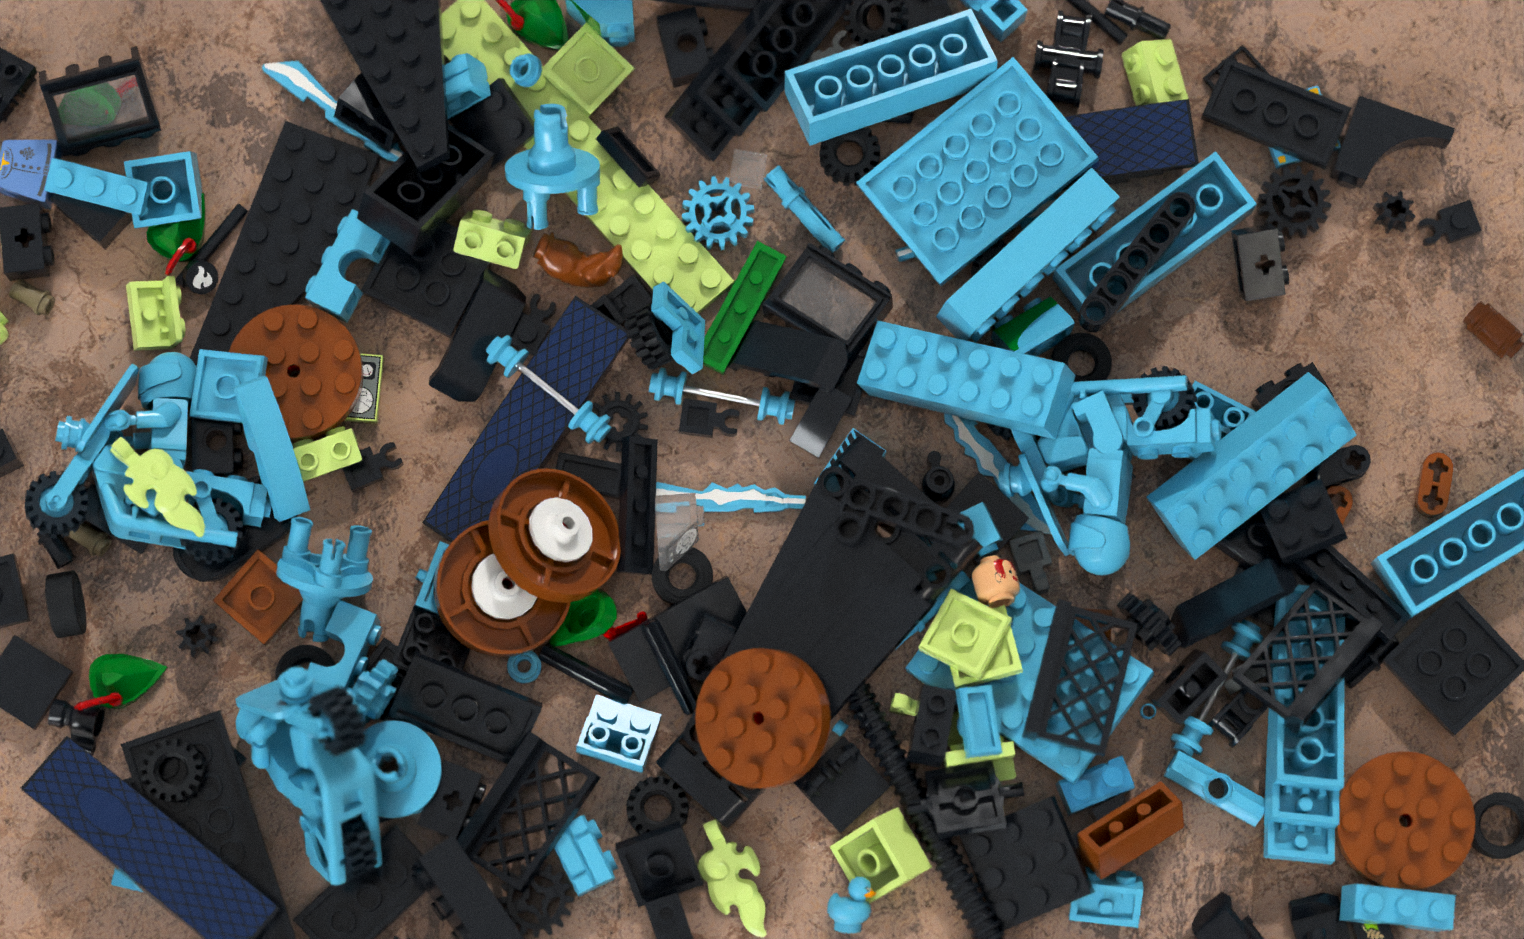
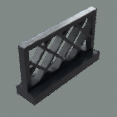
[1232,580,1383,734]
[1022,599,1138,757]
[457,732,600,894]

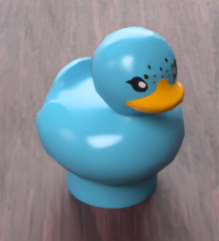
[827,877,876,933]

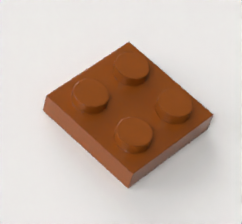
[213,549,303,646]

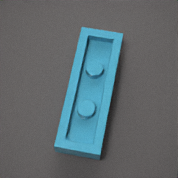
[44,158,152,216]

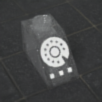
[655,493,705,571]

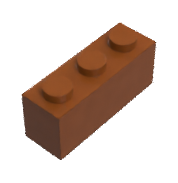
[1078,781,1184,880]

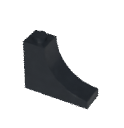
[1330,96,1455,189]

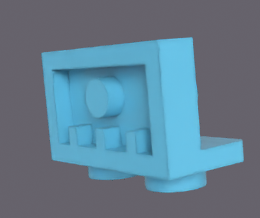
[1069,867,1144,928]

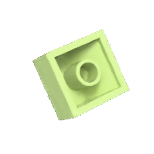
[830,807,932,904]

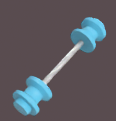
[486,335,611,444]
[649,367,795,425]
[1170,619,1264,757]

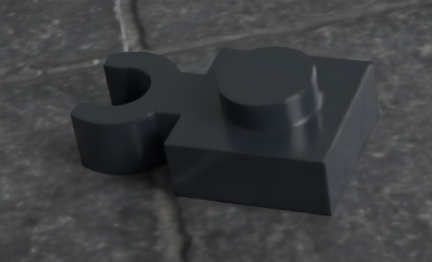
[1417,200,1482,246]
[510,294,556,357]
[679,398,740,438]
[342,442,403,492]

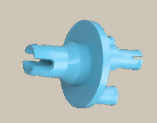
[505,104,600,230]
[276,517,373,642]
[357,721,442,818]

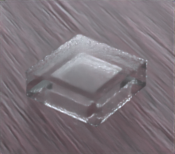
[729,149,768,189]

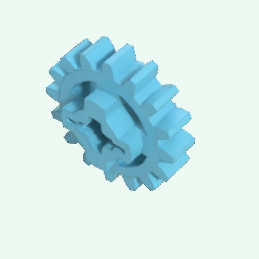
[682,176,754,250]
[349,659,398,725]

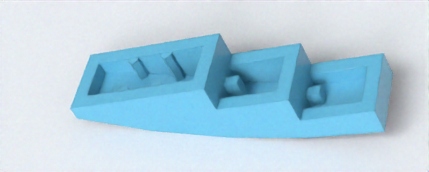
[234,375,310,522]

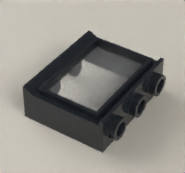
[39,46,161,157]
[762,243,893,370]

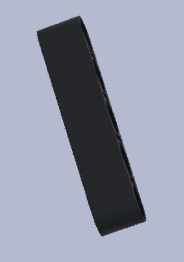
[1078,192,1196,332]

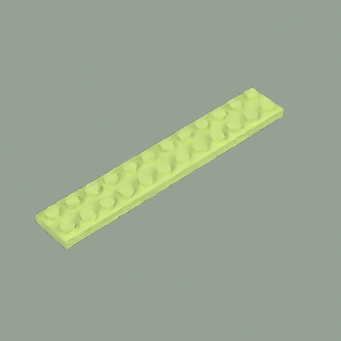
[441,0,734,314]

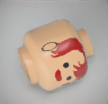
[971,555,1020,608]

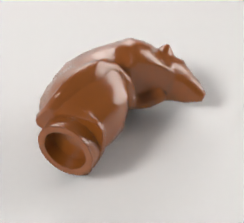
[533,232,623,288]

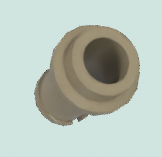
[9,278,55,316]
[66,523,111,557]

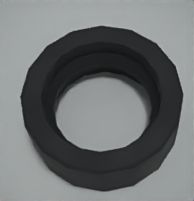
[45,570,87,638]
[1472,792,1524,859]

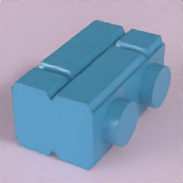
[1055,756,1135,816]

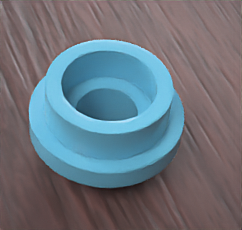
[510,54,542,87]
[507,651,542,684]

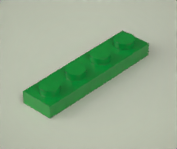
[703,241,787,375]

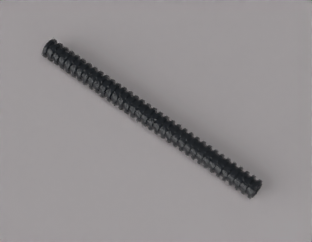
[848,683,1005,939]

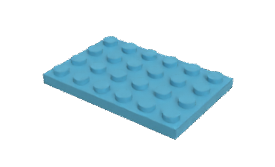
[856,57,1099,286]
[905,579,1154,785]

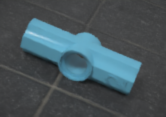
[1164,750,1265,827]

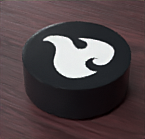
[182,259,218,294]

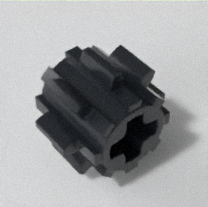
[1372,191,1415,234]
[176,615,220,659]

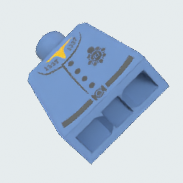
[0,140,62,210]

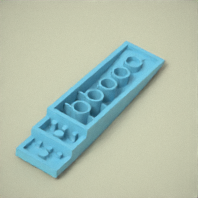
[1264,584,1345,865]

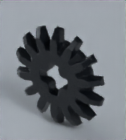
[593,392,648,452]

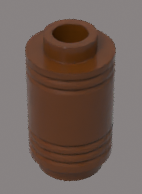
[1463,301,1524,359]

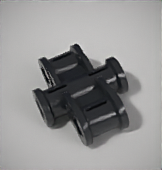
[1033,11,1104,108]

